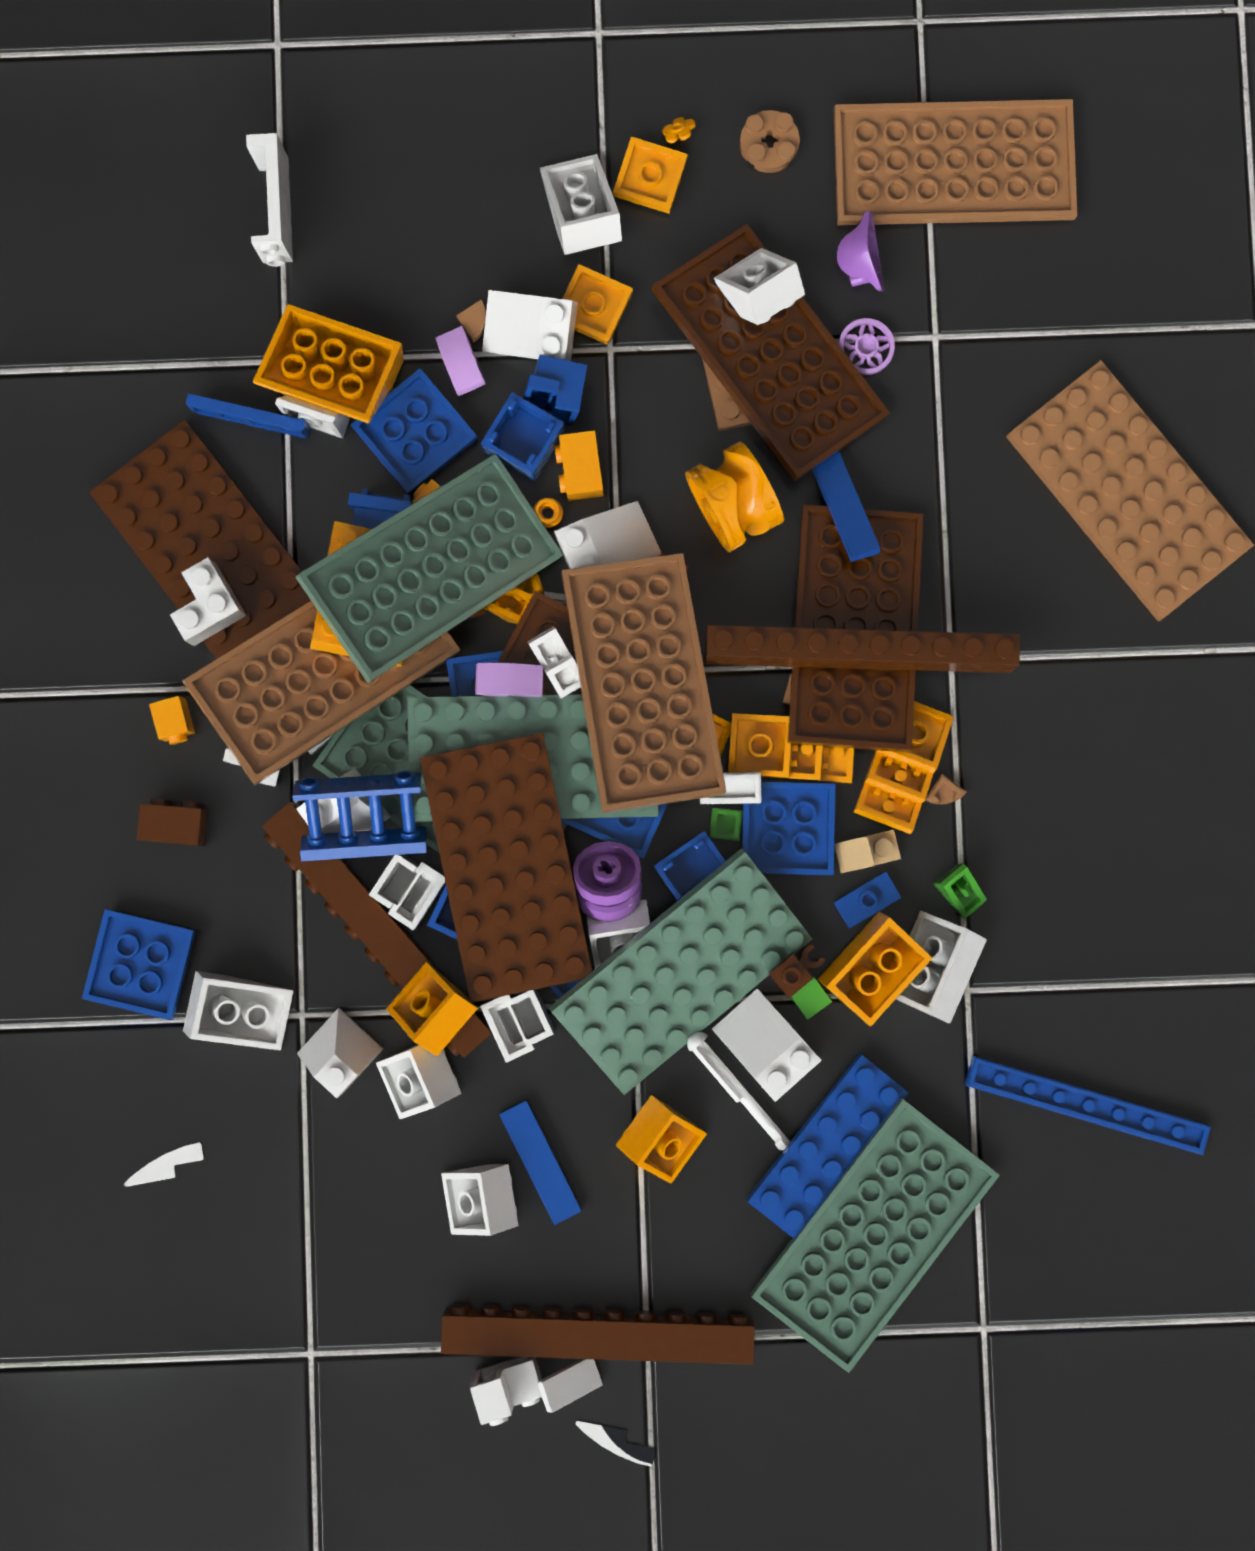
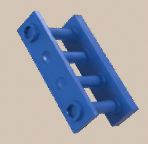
[292,771,427,861]

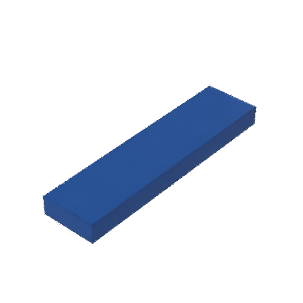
[186,393,311,439]
[812,451,881,562]
[499,1099,582,1225]

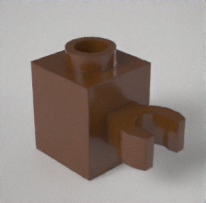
[768,944,825,998]

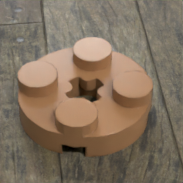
[740,110,800,173]

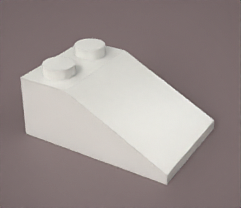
[540,154,622,255]
[482,290,578,361]
[554,501,661,569]
[183,971,293,1050]
[712,988,822,1102]

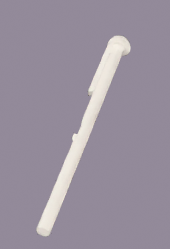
[687,1032,790,1151]

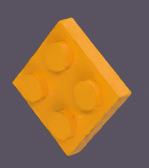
[613,136,688,214]
[562,264,633,345]

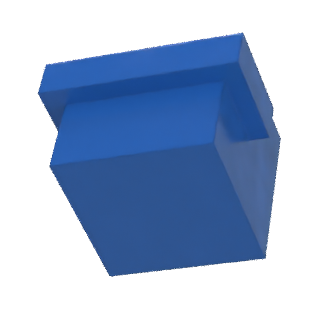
[522,355,587,426]
[348,488,413,530]

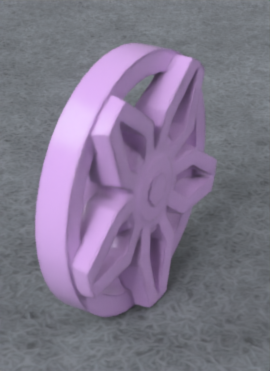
[838,318,895,375]

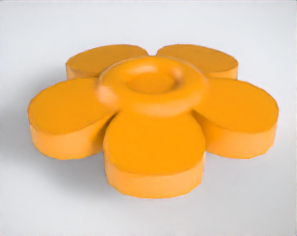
[662,117,696,143]

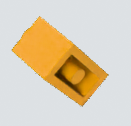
[554,430,603,501]

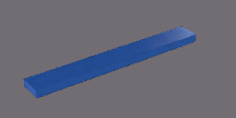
[964,1055,1211,1155]

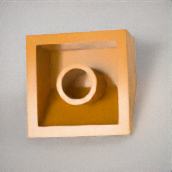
[386,962,478,1056]
[615,1095,707,1184]

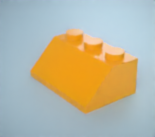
[818,912,932,1027]

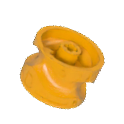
[685,441,784,553]

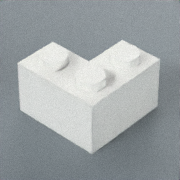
[170,557,247,646]
[470,1357,542,1426]

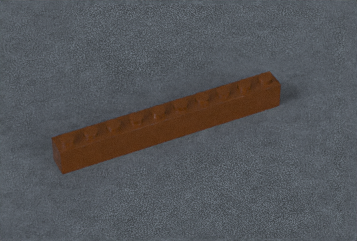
[705,625,1020,673]
[262,802,492,1058]
[441,1304,755,1365]

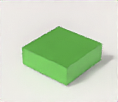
[709,808,743,841]
[791,977,832,1020]

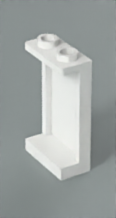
[246,133,293,267]

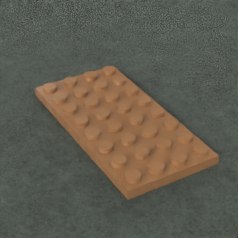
[833,99,1077,225]
[1006,360,1254,622]
[561,553,727,813]
[183,601,461,786]

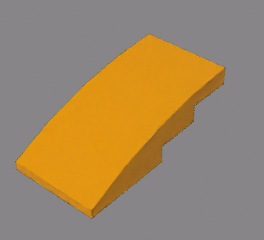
[853,701,954,834]
[728,713,855,784]

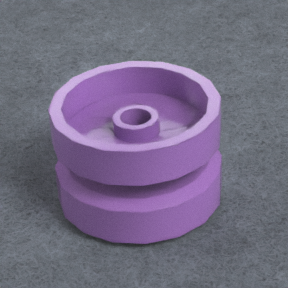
[573,841,643,922]

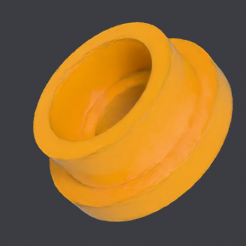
[533,498,563,528]

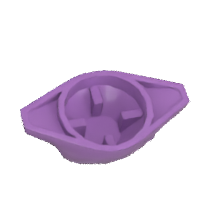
[837,210,884,291]

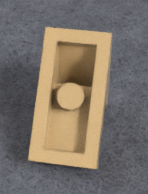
[834,829,901,873]

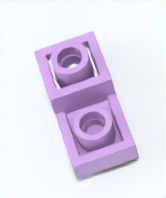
[435,326,486,396]
[475,663,543,697]

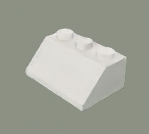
[896,911,987,1024]

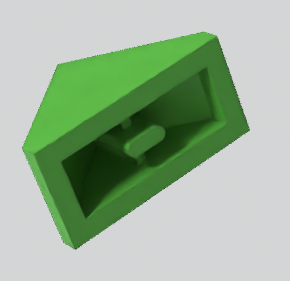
[933,864,987,920]

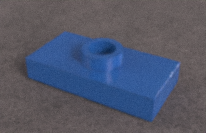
[833,871,902,929]

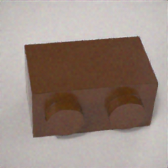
[136,799,209,846]

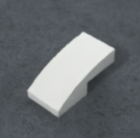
[527,626,580,698]

